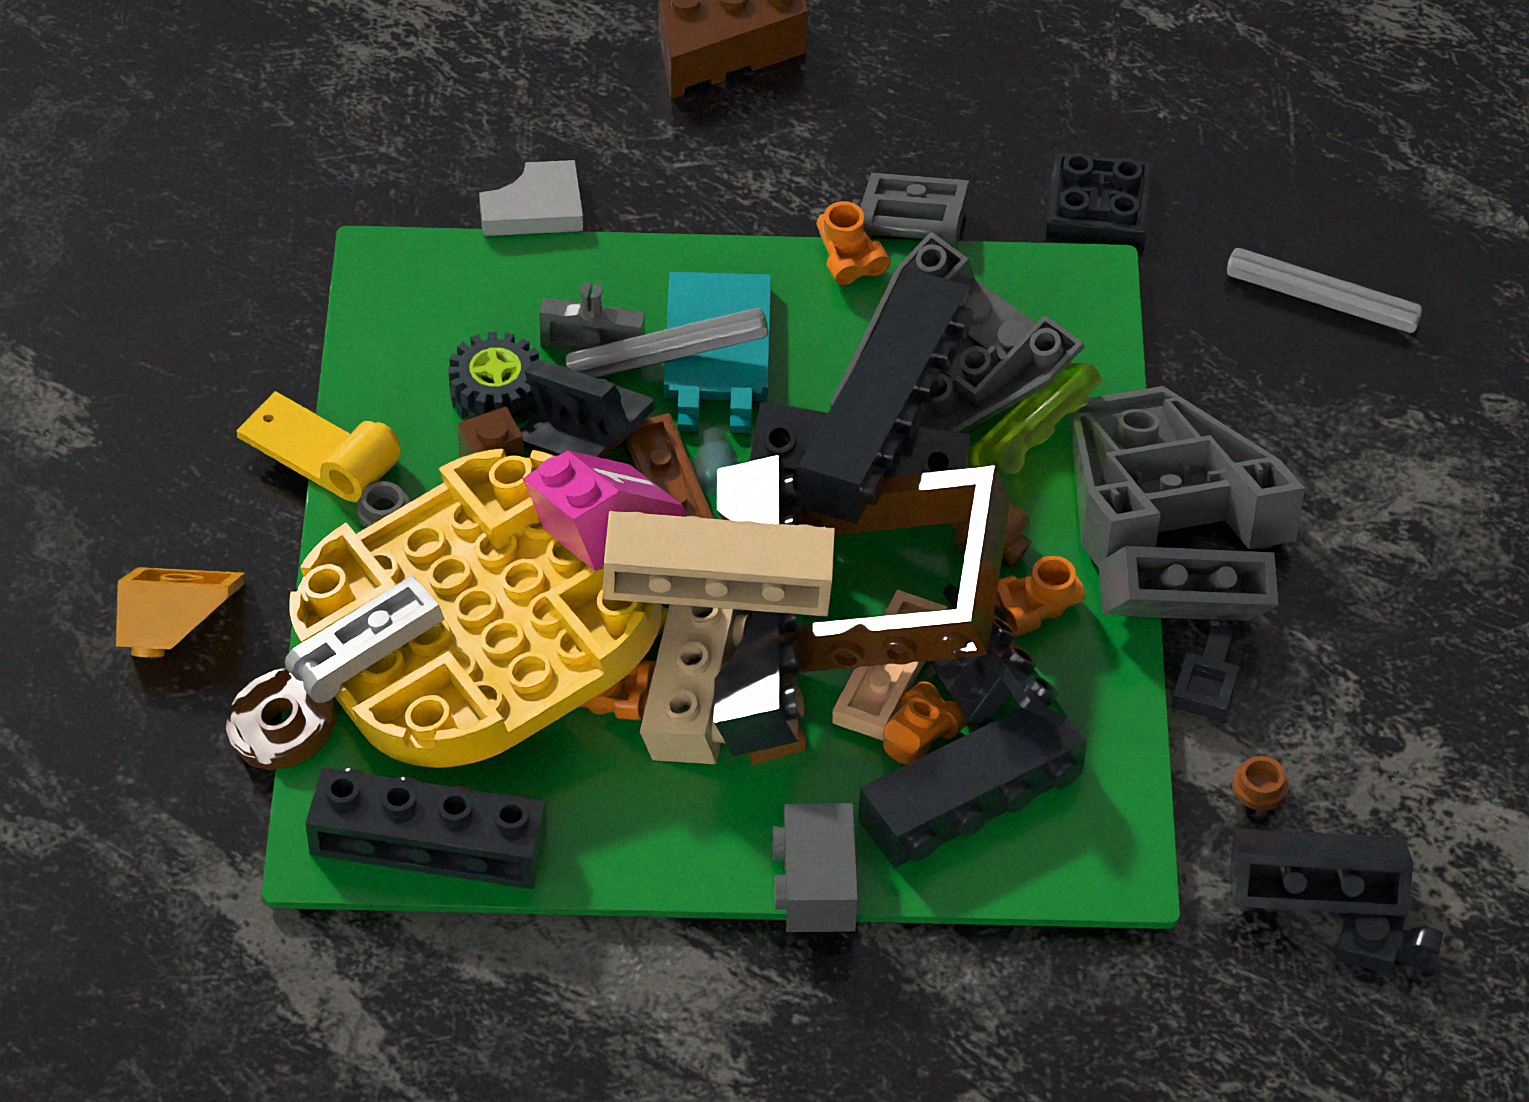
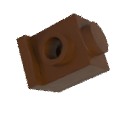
[457,407,524,458]

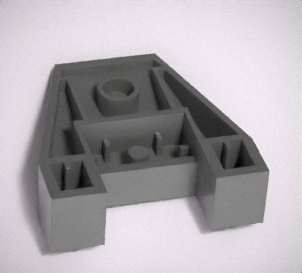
[1069,386,1305,568]

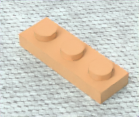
[833,590,948,741]

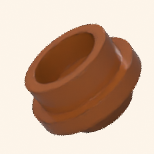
[1232,756,1289,810]

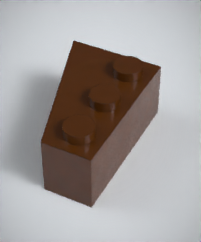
[658,0,808,99]

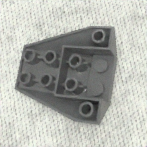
[830,232,1085,433]

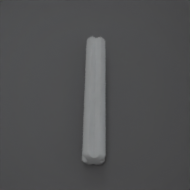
[1227,248,1422,333]
[566,308,768,378]

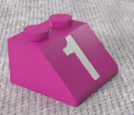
[522,450,686,571]

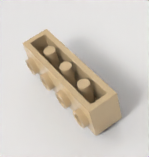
[602,511,835,616]
[640,604,751,764]

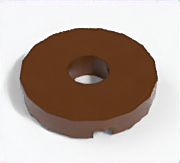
[226,668,337,770]

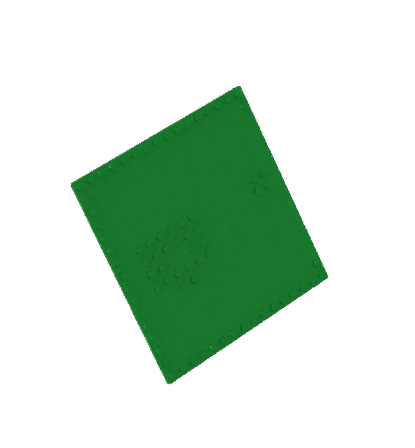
[262,226,1180,929]

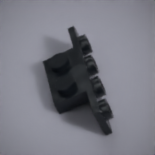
[929,583,1067,727]

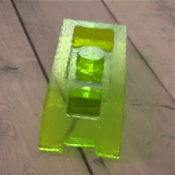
[970,363,1103,474]

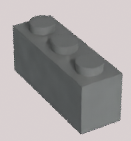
[1099,546,1279,621]

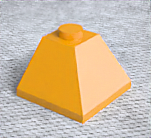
[116,567,245,657]

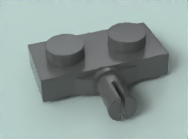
[539,282,645,352]

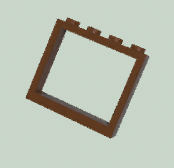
[797,466,1010,674]

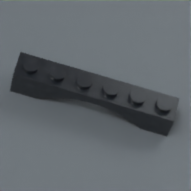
[714,455,805,756]

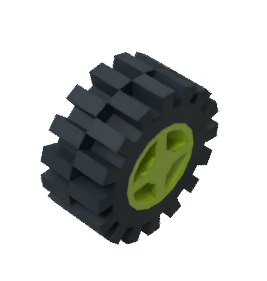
[448,331,539,424]

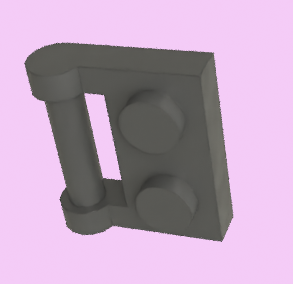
[860,173,969,247]

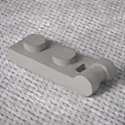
[285,575,445,703]

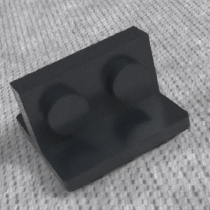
[520,359,656,459]

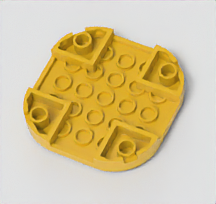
[290,449,662,768]

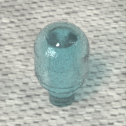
[695,428,738,496]

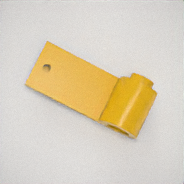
[236,391,401,502]

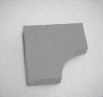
[479,160,583,236]

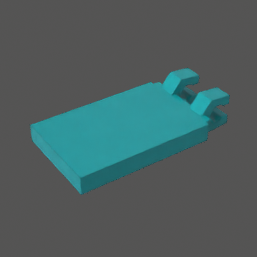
[664,271,771,434]

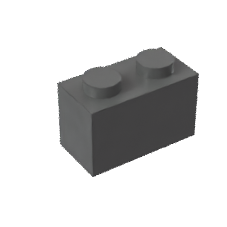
[772,803,858,932]

